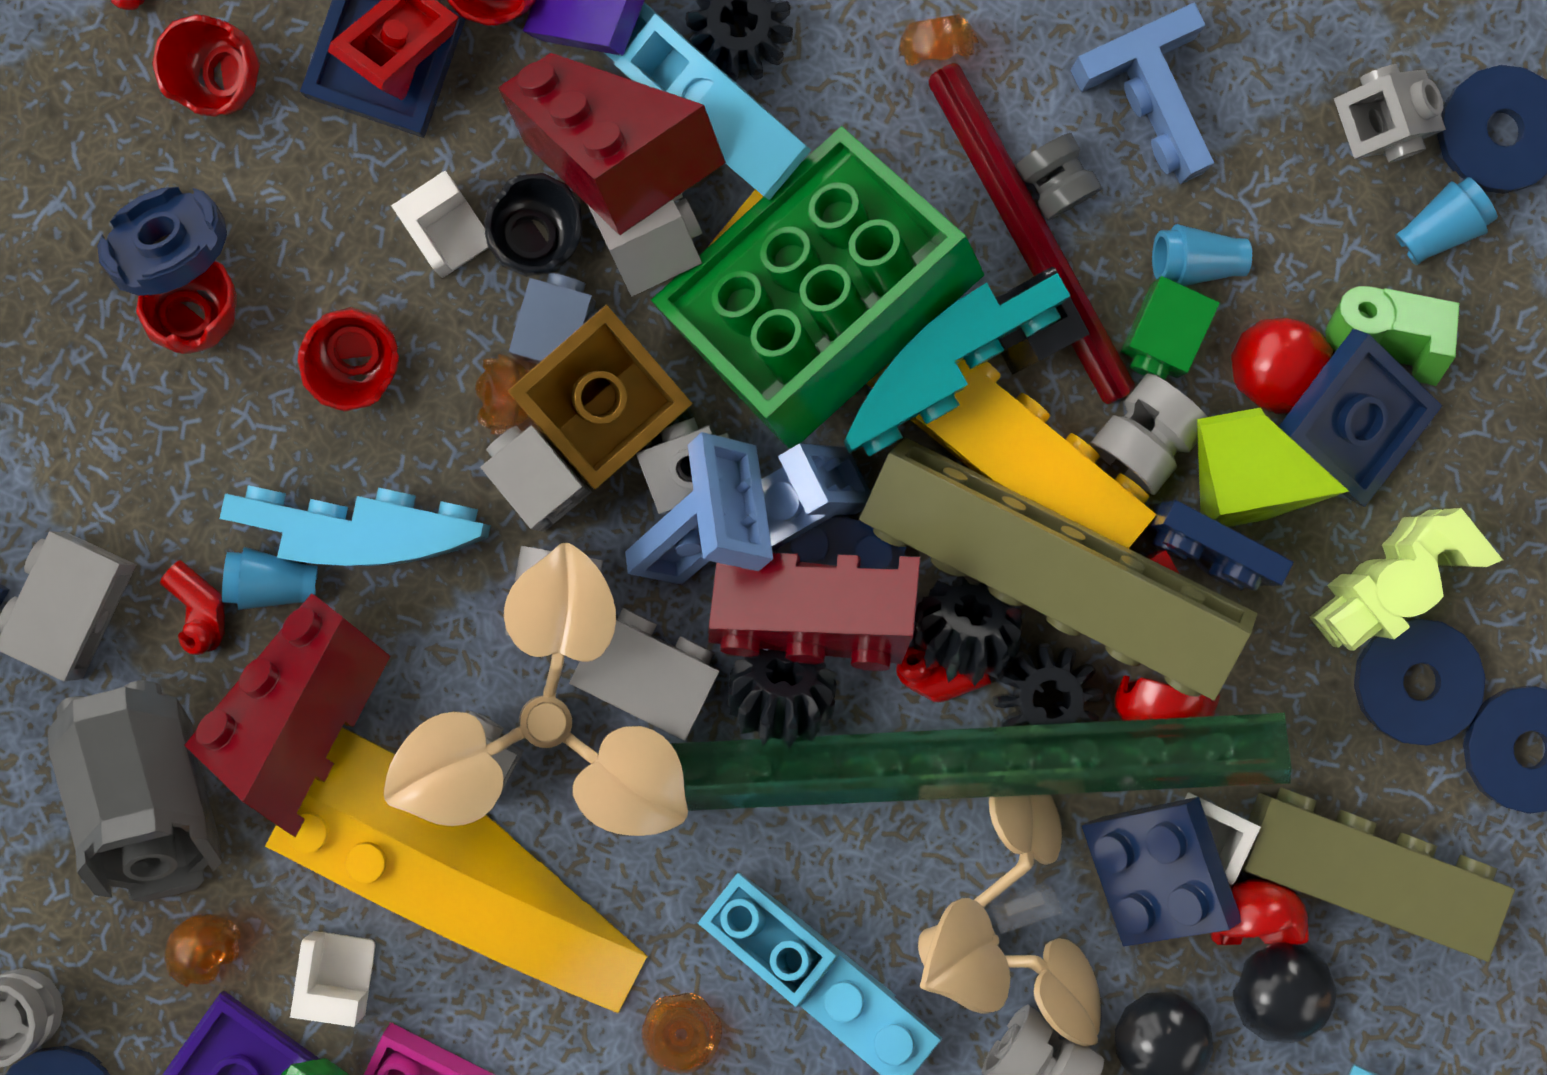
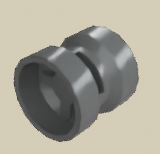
[1016,133,1102,221]

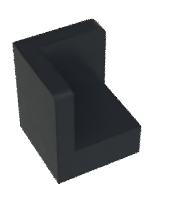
[995,267,1090,375]

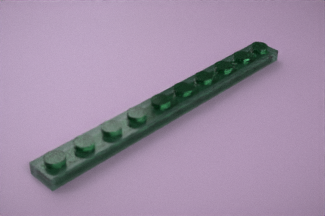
[670,713,1292,811]

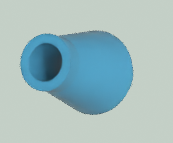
[1395,177,1498,265]
[1152,224,1252,286]
[222,547,318,610]

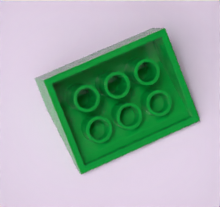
[651,126,985,449]

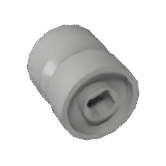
[1089,373,1207,495]
[0,968,63,1067]
[982,1005,1104,1075]

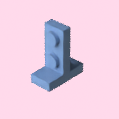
[1071,2,1214,184]
[625,432,773,585]
[761,443,871,552]

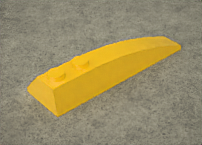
[265,727,647,1013]

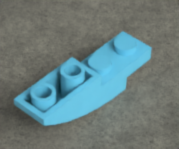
[605,2,811,200]
[219,485,491,566]
[698,873,943,1075]

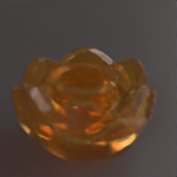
[898,14,979,66]
[475,354,529,434]
[164,914,241,988]
[641,993,722,1074]

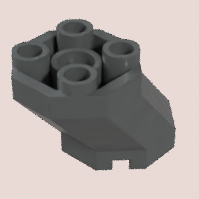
[47,680,222,902]

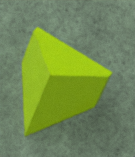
[1197,407,1349,527]

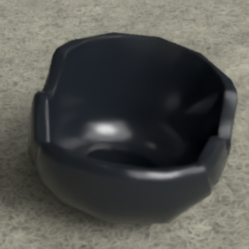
[484,173,583,277]
[1233,942,1336,1043]
[1115,992,1214,1075]

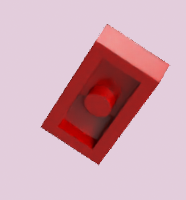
[328,0,459,100]

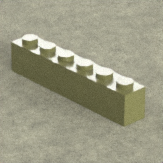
[859,437,1258,701]

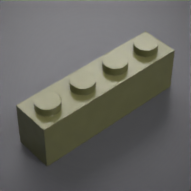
[1241,787,1515,962]

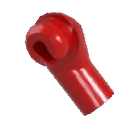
[160,560,225,656]
[896,646,992,703]

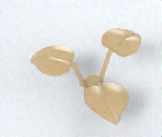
[384,543,688,836]
[918,755,1101,1047]

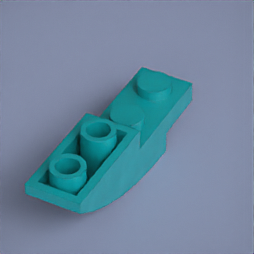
[843,273,1071,457]

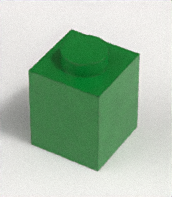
[1120,276,1220,381]

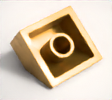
[508,304,693,490]

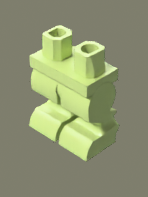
[1310,508,1503,651]

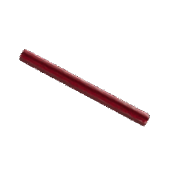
[929,63,1135,404]

